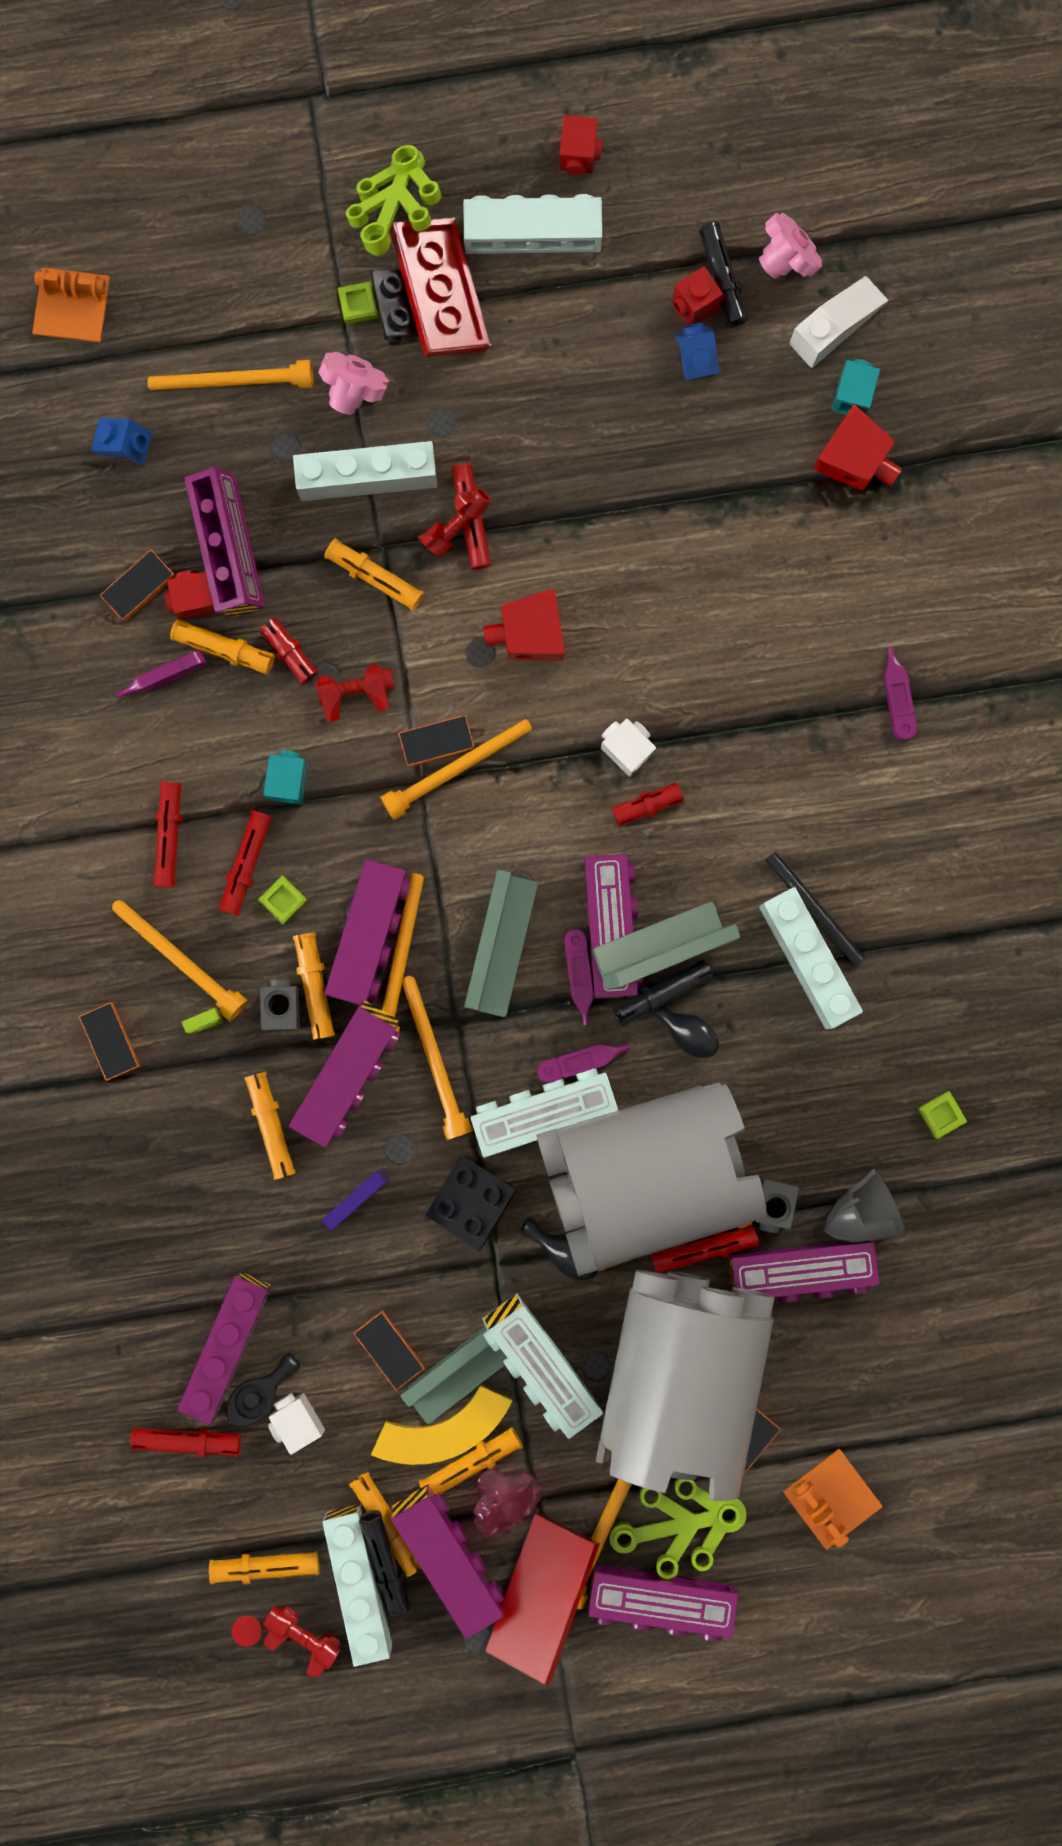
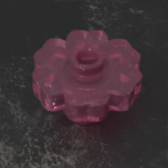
[473,1468,541,1537]

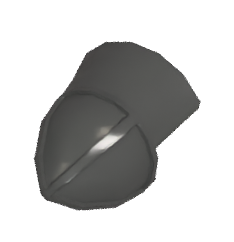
[824,1169,906,1243]

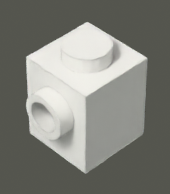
[601,719,656,777]
[268,1393,325,1455]

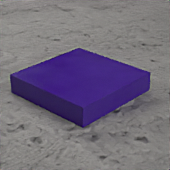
[321,1168,390,1231]

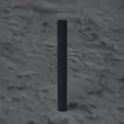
[765,851,865,967]

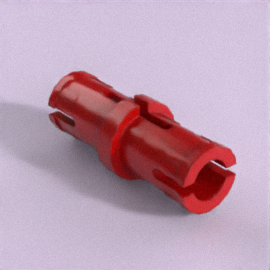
[259,617,319,685]
[611,782,684,828]

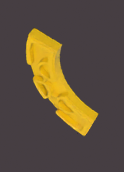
[371,1384,513,1465]

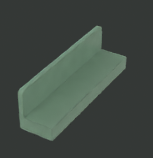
[464,870,538,1017]
[592,902,740,989]
[400,1326,507,1424]

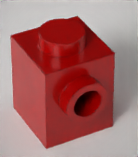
[559,115,603,175]
[672,266,723,324]
[164,570,216,621]

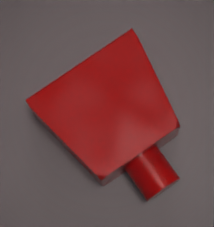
[813,405,902,490]
[483,588,565,661]

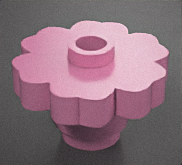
[759,213,822,279]
[318,351,389,415]

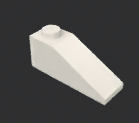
[789,276,889,368]

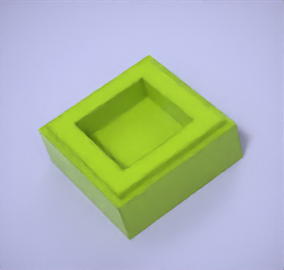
[338,281,378,325]
[258,875,308,925]
[182,1008,224,1034]
[917,1091,967,1139]

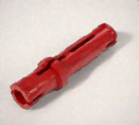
[450,463,492,570]
[153,782,183,888]
[218,810,273,917]
[651,1225,759,1273]
[130,1427,241,1458]

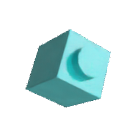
[831,359,880,415]
[263,750,308,805]

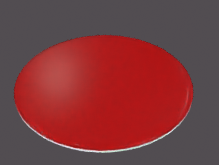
[232,1616,262,1647]

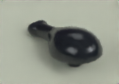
[653,1005,719,1058]
[520,1219,598,1281]
[226,1353,301,1427]

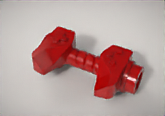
[418,487,491,557]
[315,664,395,722]
[262,1605,342,1677]

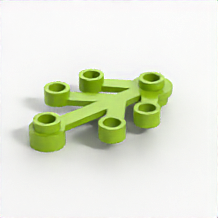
[346,145,442,256]
[609,1479,746,1579]

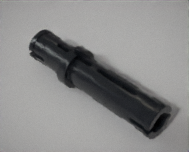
[699,222,749,328]
[612,960,713,1027]
[359,1510,411,1616]

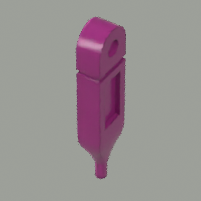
[884,647,917,741]
[116,651,207,699]
[564,929,593,1025]
[537,1044,630,1083]

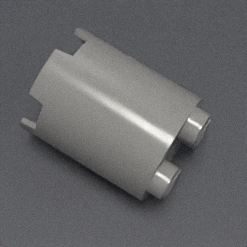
[536,1083,767,1276]
[595,1270,775,1501]

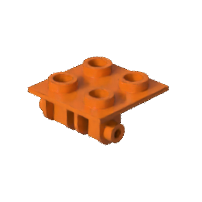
[32,268,110,343]
[783,1448,883,1551]

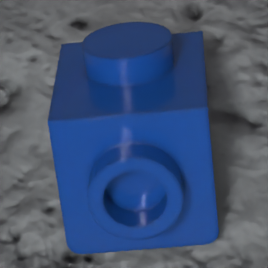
[675,323,720,380]
[91,418,152,464]

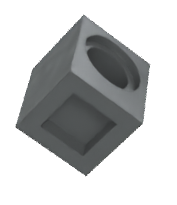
[260,980,301,1030]
[755,1178,799,1234]

